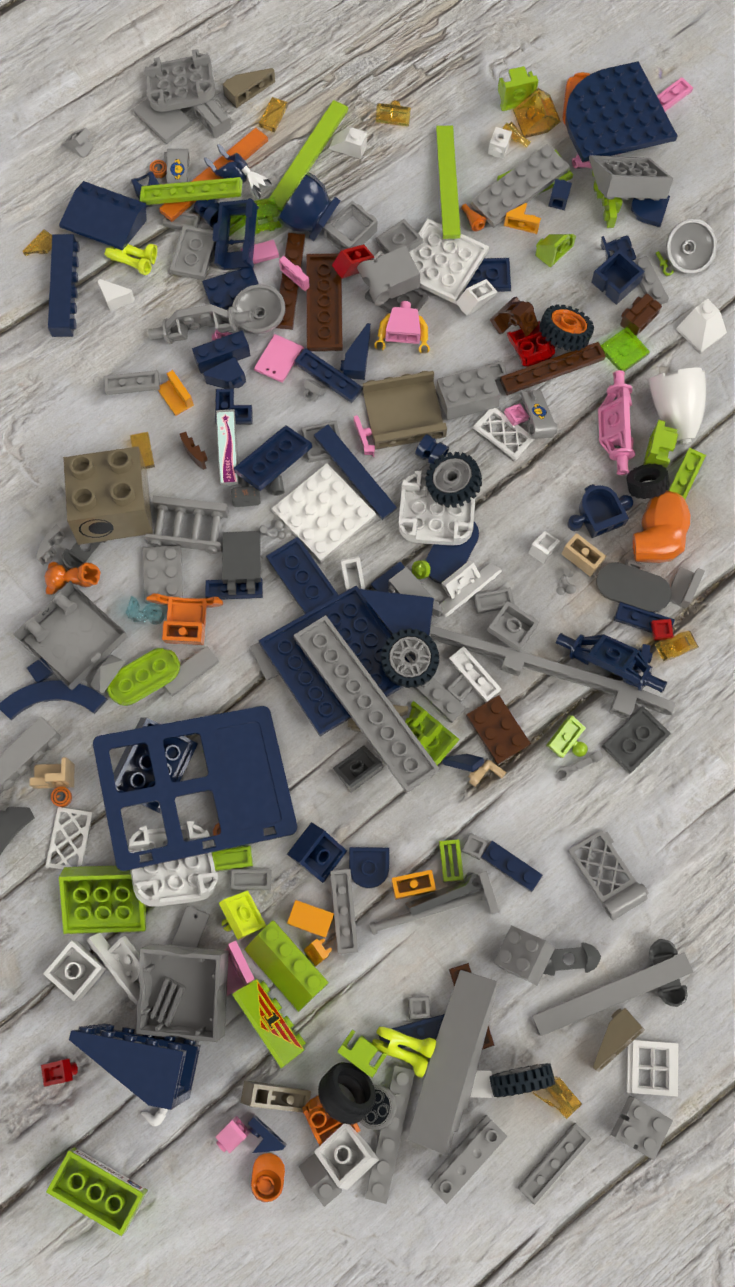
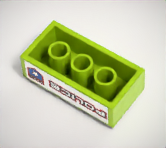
[46,1147,148,1237]

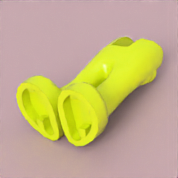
[104,244,158,275]
[372,1026,436,1078]

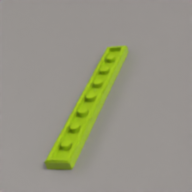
[267,100,348,211]
[436,125,461,239]

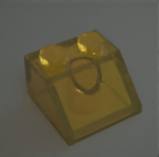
[513,88,561,138]

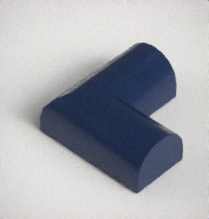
[215,389,253,425]

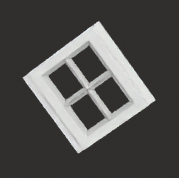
[627,1040,678,1097]

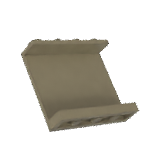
[363,371,447,450]

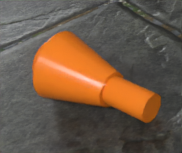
[461,204,486,231]

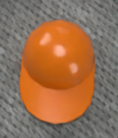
[251,1153,285,1203]

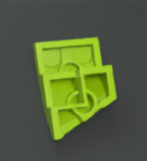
[405,701,460,766]

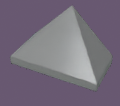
[90,655,125,694]

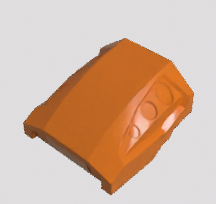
[302,1095,361,1146]

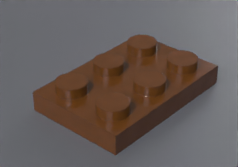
[466,695,531,765]

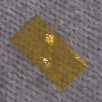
[376,100,411,126]

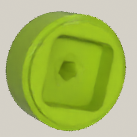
[411,560,431,579]

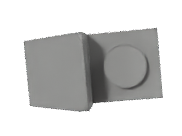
[63,128,93,157]

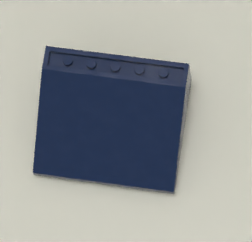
[69,1023,201,1110]

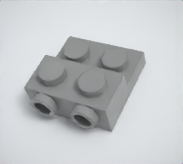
[487,601,539,652]

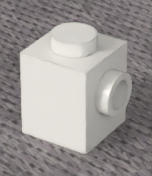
[488,127,512,159]

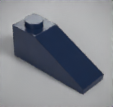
[340,323,371,380]

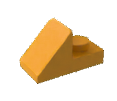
[504,203,541,234]

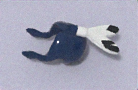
[204,144,272,199]

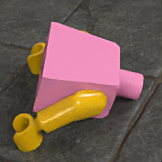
[374,301,430,354]

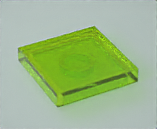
[601,327,650,372]

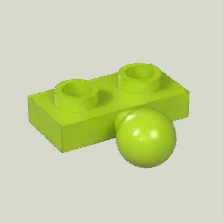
[546,715,588,758]

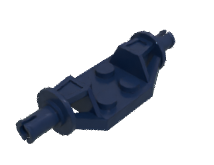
[556,633,667,693]

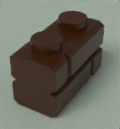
[620,294,662,337]

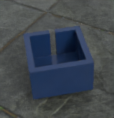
[591,249,645,305]

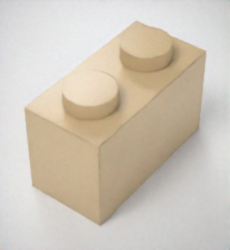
[561,533,606,577]

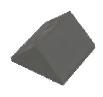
[333,745,383,792]

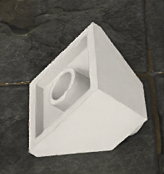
[676,299,727,354]

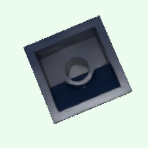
[287,822,347,883]

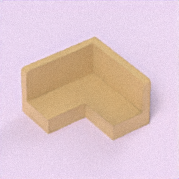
[29,757,75,789]

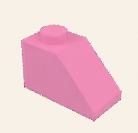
[216,1116,250,1153]

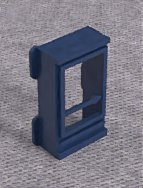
[212,198,259,270]

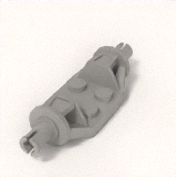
[148,304,254,344]

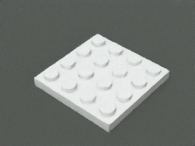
[409,219,489,304]
[271,463,376,563]

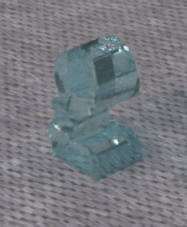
[126,596,164,625]

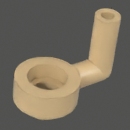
[468,760,506,787]

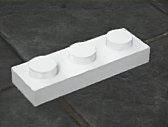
[449,646,502,703]

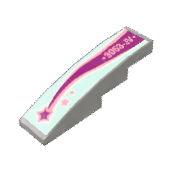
[216,409,239,485]

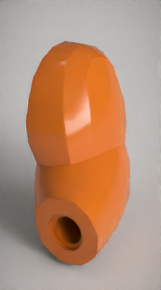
[633,491,691,563]

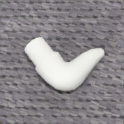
[141,1108,168,1127]

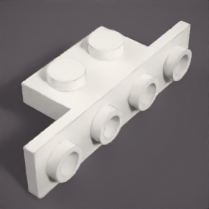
[439,560,502,617]
[87,933,140,1005]

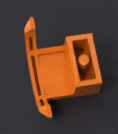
[146,593,223,645]

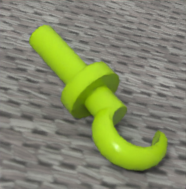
[655,251,674,276]

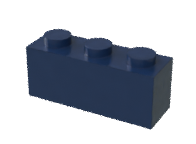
[192,330,251,374]

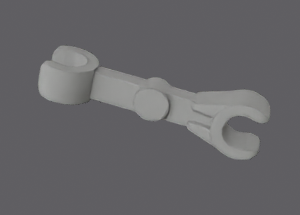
[556,751,603,781]

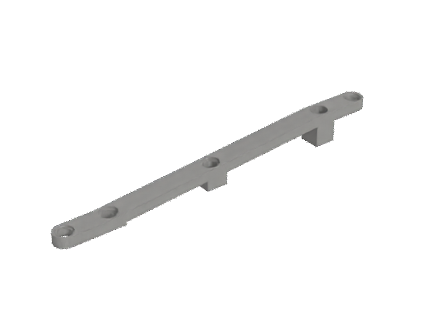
[378,616,675,719]

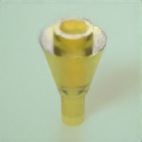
[502,121,531,148]

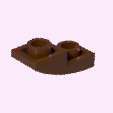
[180,432,208,470]

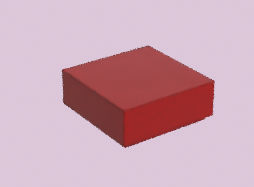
[651,619,674,640]

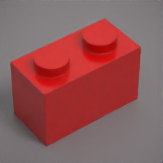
[332,244,375,279]

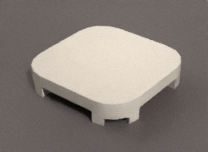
[399,470,475,545]
[128,821,218,907]

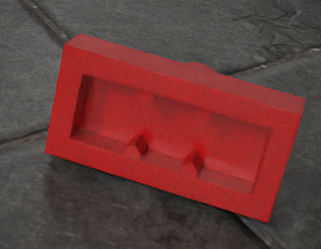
[41,1058,78,1087]

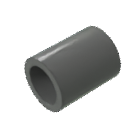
[270,475,285,496]

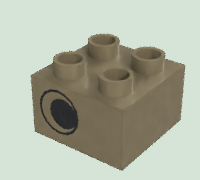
[63,446,153,545]

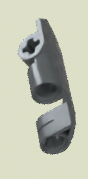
[0,807,35,855]

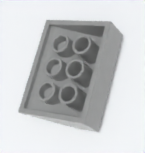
[589,155,673,200]

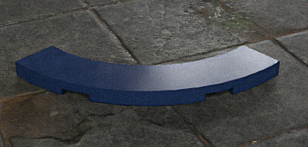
[0,680,107,720]

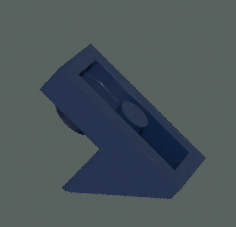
[248,1115,287,1153]

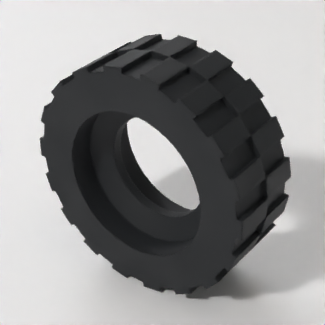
[626,464,670,499]

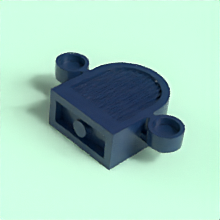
[567,484,633,538]

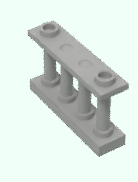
[145,495,229,554]
[428,1115,508,1204]

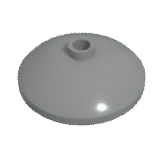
[666,219,717,274]
[232,284,285,334]

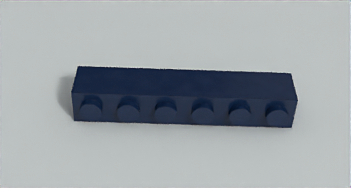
[48,234,80,337]

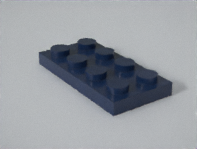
[234,425,312,491]
[266,537,338,614]

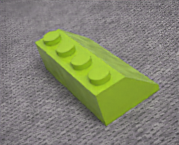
[244,920,329,1012]

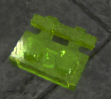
[243,197,281,234]

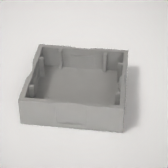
[136,944,229,1042]

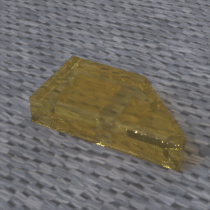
[23,229,52,256]

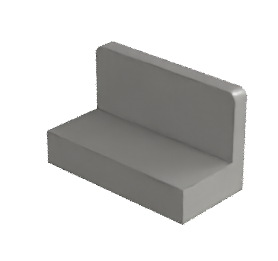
[670,567,705,609]

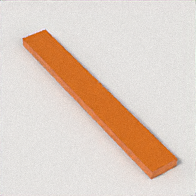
[159,128,268,222]

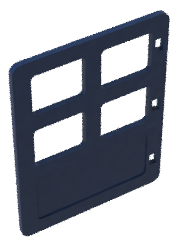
[93,706,298,871]

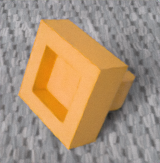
[304,939,332,967]

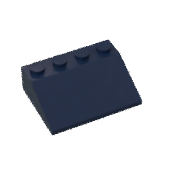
[59,181,147,250]
[113,717,198,814]

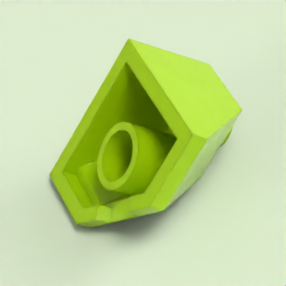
[535,234,576,268]

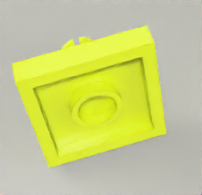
[219,890,266,940]

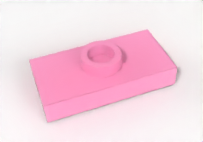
[279,256,309,291]

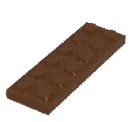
[306,253,343,351]

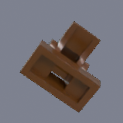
[490,297,539,336]

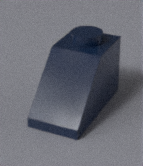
[203,357,246,389]

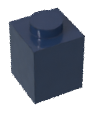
[548,179,572,211]

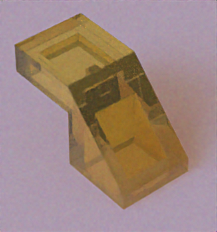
[655,631,699,661]

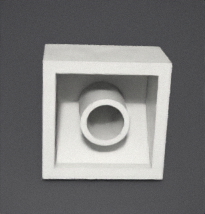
[314,1124,379,1190]

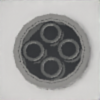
[360,1085,397,1130]

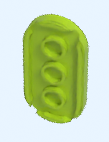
[107,648,180,706]

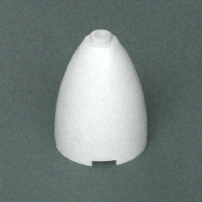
[649,368,706,445]

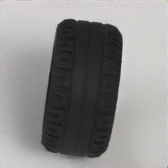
[318,1062,376,1125]

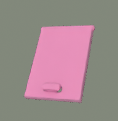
[254,334,304,383]

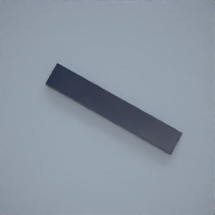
[314,424,397,520]

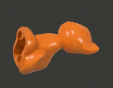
[44,562,101,595]

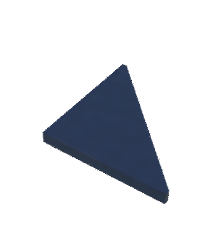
[360,589,434,661]

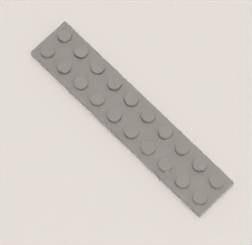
[294,615,440,794]

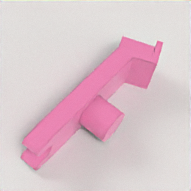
[353,415,375,457]

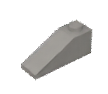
[388,567,443,617]

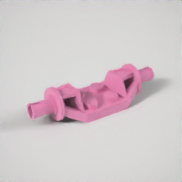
[598,370,635,475]

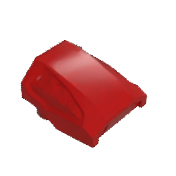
[507,321,555,367]

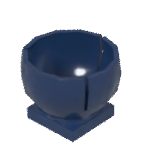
[277,172,341,241]

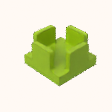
[498,66,539,111]
[643,420,678,468]
[337,1029,387,1078]

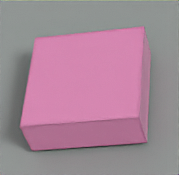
[504,403,529,426]

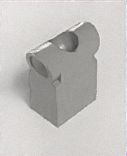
[357,245,420,306]

